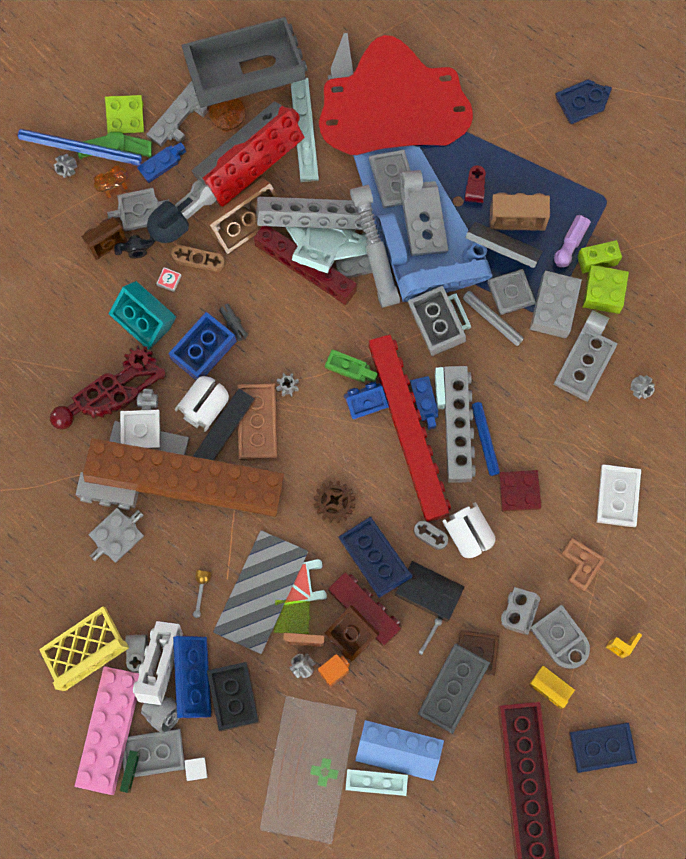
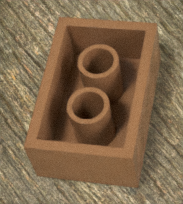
[490,193,550,231]

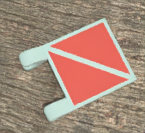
[284,559,327,605]

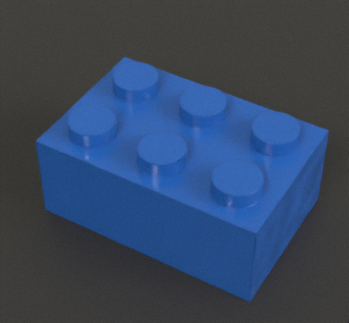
[168,312,237,380]

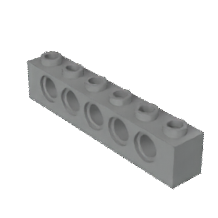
[256,197,364,230]
[444,366,475,483]

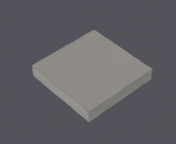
[487,269,536,315]

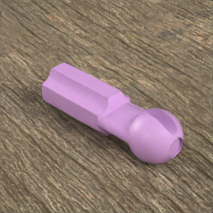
[554,215,591,267]

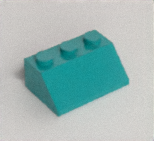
[109,281,176,350]

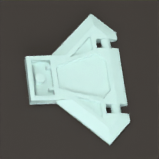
[285,227,367,273]

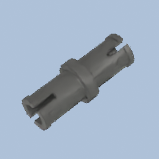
[219,304,248,341]

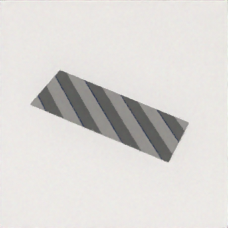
[213,531,308,654]

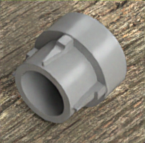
[141,696,180,734]

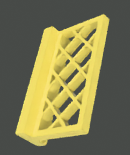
[39,606,129,691]

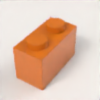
[318,654,350,688]

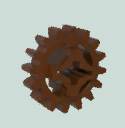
[314,481,355,523]

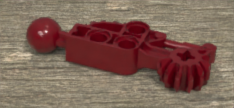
[50,345,166,430]

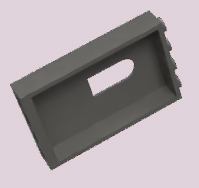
[182,17,308,108]

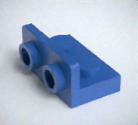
[344,382,389,419]

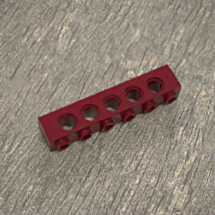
[254,226,357,305]

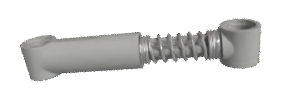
[350,185,400,308]

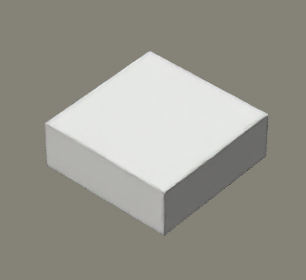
[184,757,208,781]

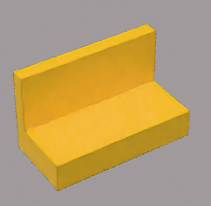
[606,633,642,658]
[529,666,575,709]

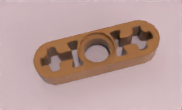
[171,245,225,272]

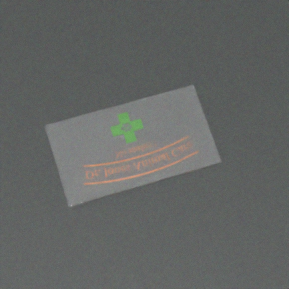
[259,696,357,844]

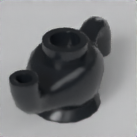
[114,235,155,259]

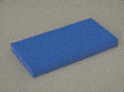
[173,636,211,718]

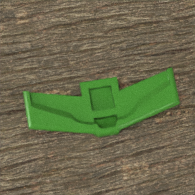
[78,132,152,159]

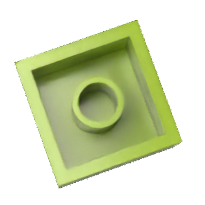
[582,265,629,314]

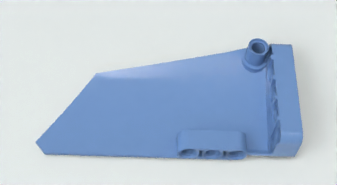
[353,145,493,302]

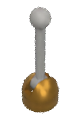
[193,570,212,618]

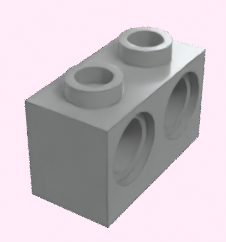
[501,587,541,635]

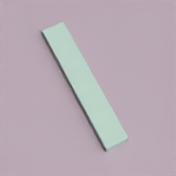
[291,78,319,182]

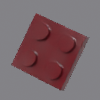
[499,470,541,512]

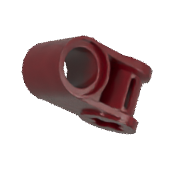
[465,165,486,203]

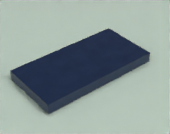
[338,517,412,598]

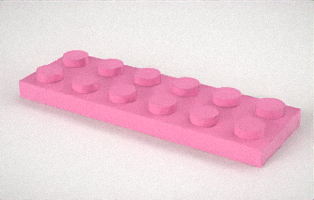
[74,667,139,795]

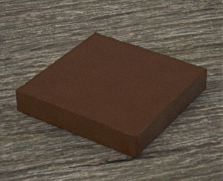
[458,630,500,676]

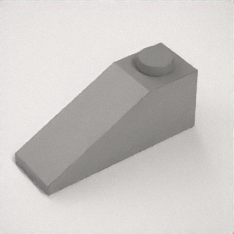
[328,33,353,93]

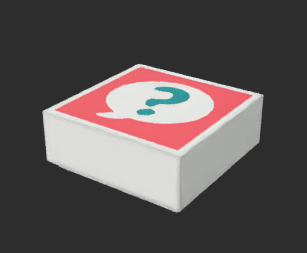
[156,267,181,292]

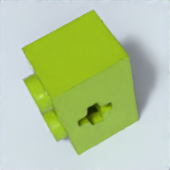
[577,240,622,273]

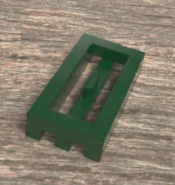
[120,750,141,793]

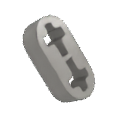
[414,521,448,550]

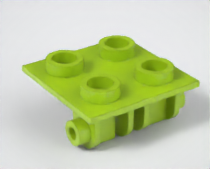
[105,95,144,133]

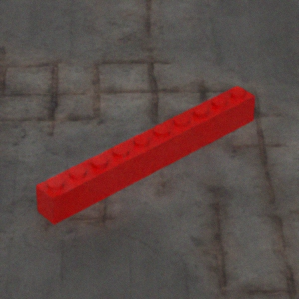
[368,334,451,522]

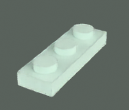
[345,769,408,796]

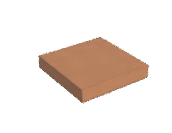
[283,633,325,647]

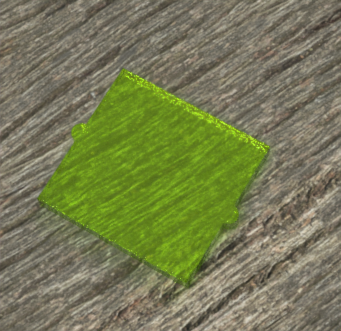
[274,600,311,634]

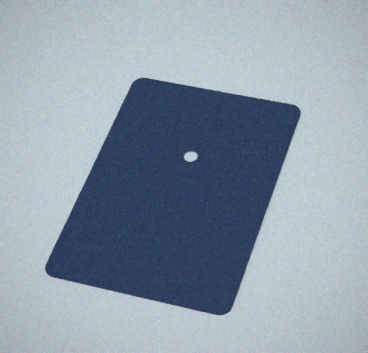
[377,132,607,313]

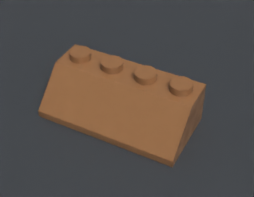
[202,178,278,254]

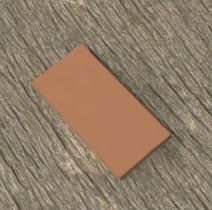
[237,383,277,460]

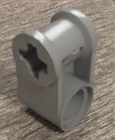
[125,634,148,673]

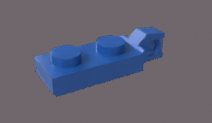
[137,142,186,183]
[410,376,438,430]

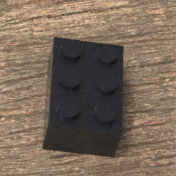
[207,662,260,732]

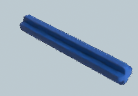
[472,402,500,476]

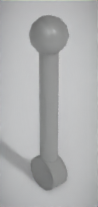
[419,618,442,655]

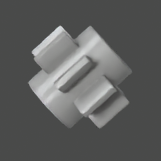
[54,153,78,178]
[276,373,299,397]
[630,375,655,399]
[137,389,158,410]
[289,653,316,678]

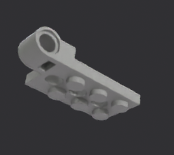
[553,310,617,402]

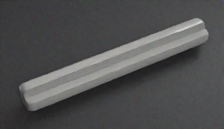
[463,291,524,346]

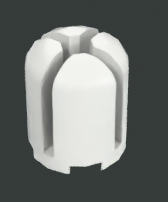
[175,376,229,432]
[442,502,496,558]

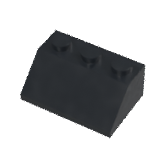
[395,561,465,622]

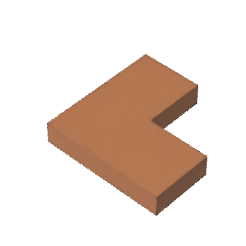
[561,538,606,592]

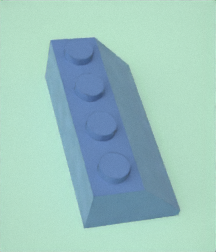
[355,720,444,781]

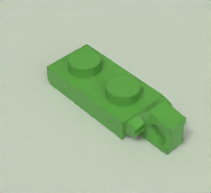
[325,350,378,382]

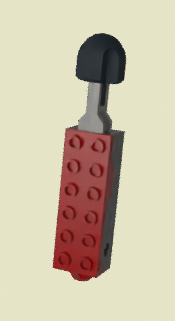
[147,101,305,243]

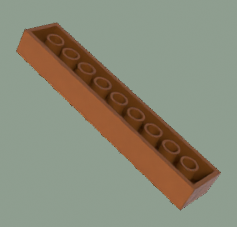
[83,438,284,517]

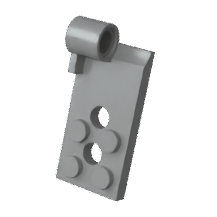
[399,170,448,256]

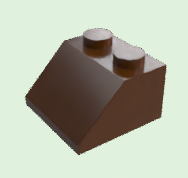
[81,217,127,260]

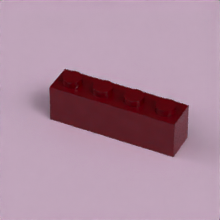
[328,573,401,647]

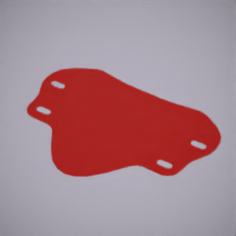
[319,35,473,155]

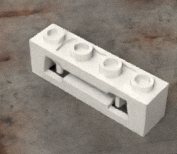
[133,621,183,705]

